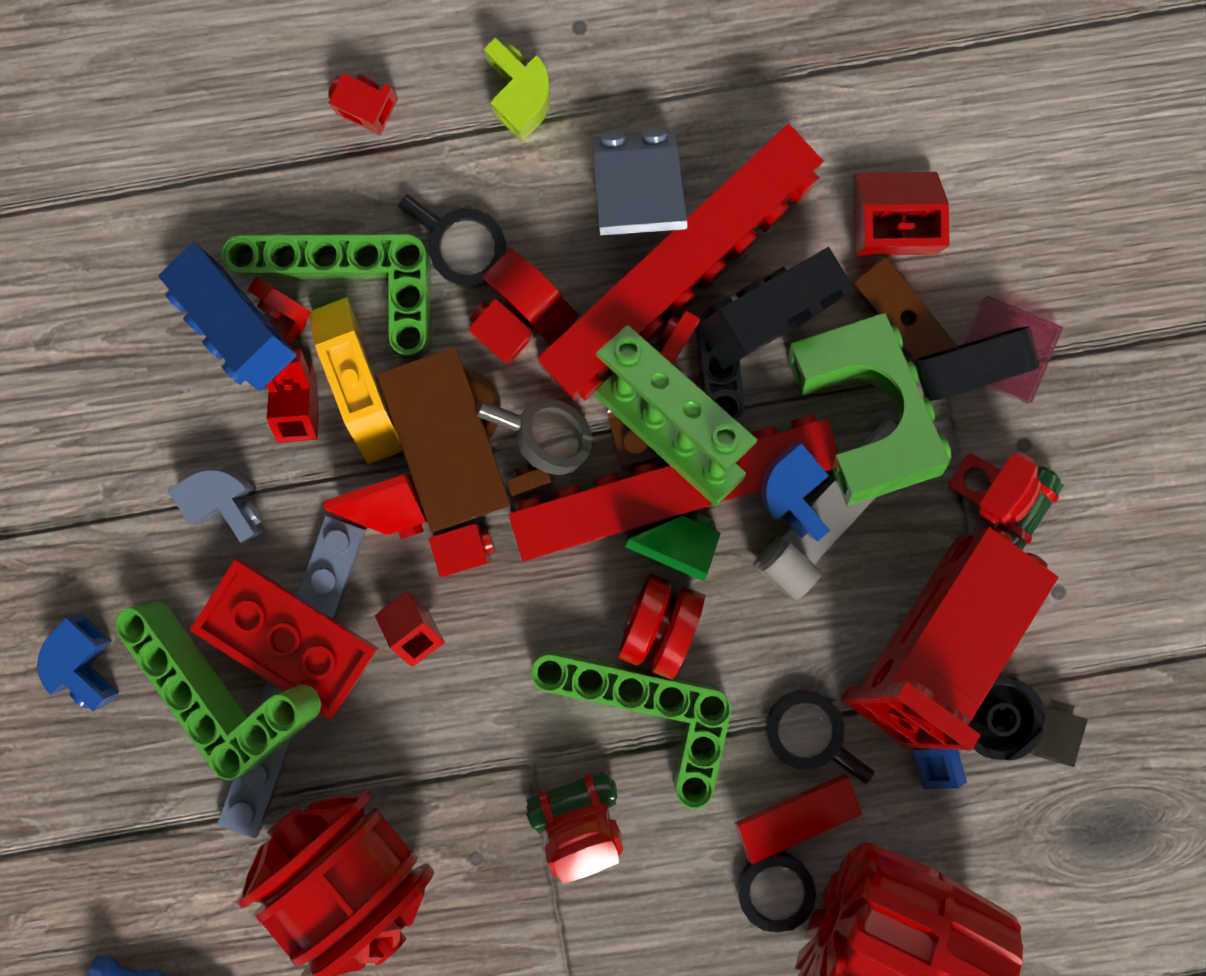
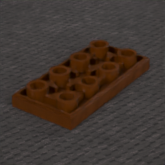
[377,347,511,533]

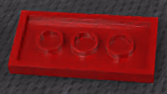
[190,559,379,721]

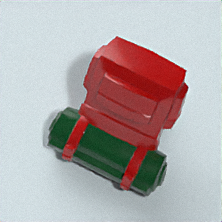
[948,452,1064,550]
[526,770,623,884]

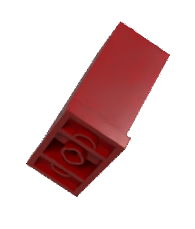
[840,527,1059,750]

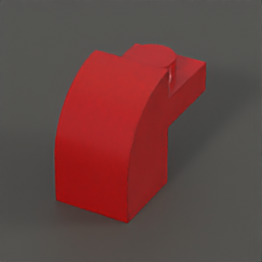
[482,248,579,345]
[266,349,319,443]

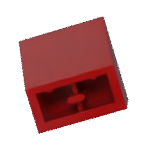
[854,172,950,256]

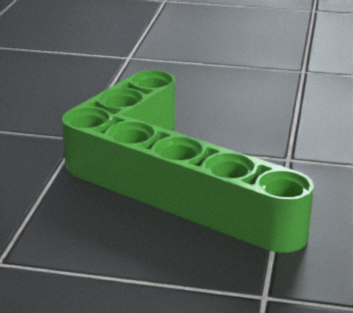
[221,234,432,360]
[115,601,321,780]
[531,650,731,809]

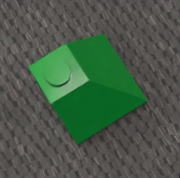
[624,511,721,581]

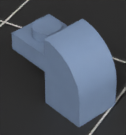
[167,470,265,543]

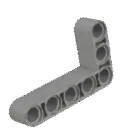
[753,418,897,601]

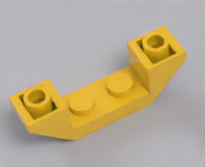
[310,297,403,465]

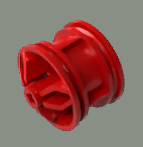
[236,789,434,976]

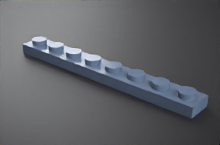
[217,516,367,839]

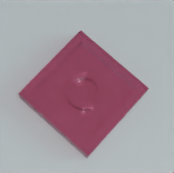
[965,296,1063,404]

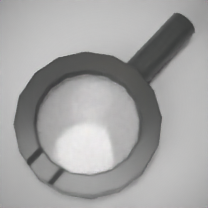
[476,398,592,475]

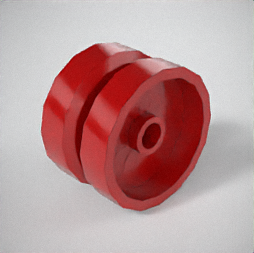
[617,573,705,680]

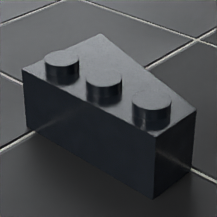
[697,246,855,369]

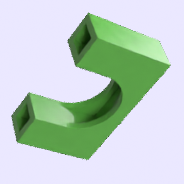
[788,313,951,506]

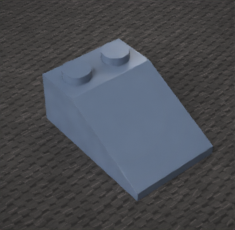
[592,128,687,236]

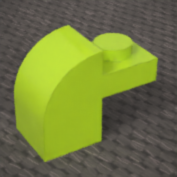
[484,38,551,142]

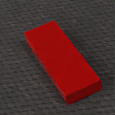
[734,774,862,864]

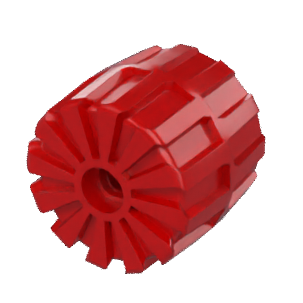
[795,842,1024,976]

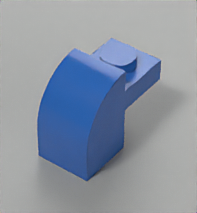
[760,442,830,542]
[37,614,119,711]

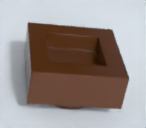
[507,463,553,496]

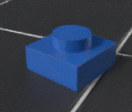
[913,748,967,789]

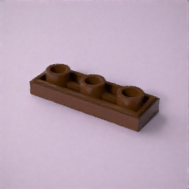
[852,257,957,364]

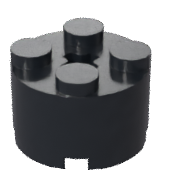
[968,672,1045,761]

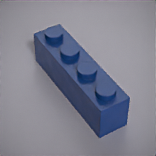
[158,241,297,391]

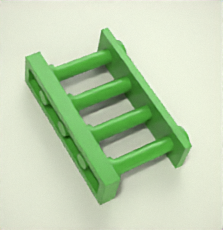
[595,325,757,507]

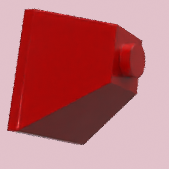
[323,474,427,540]

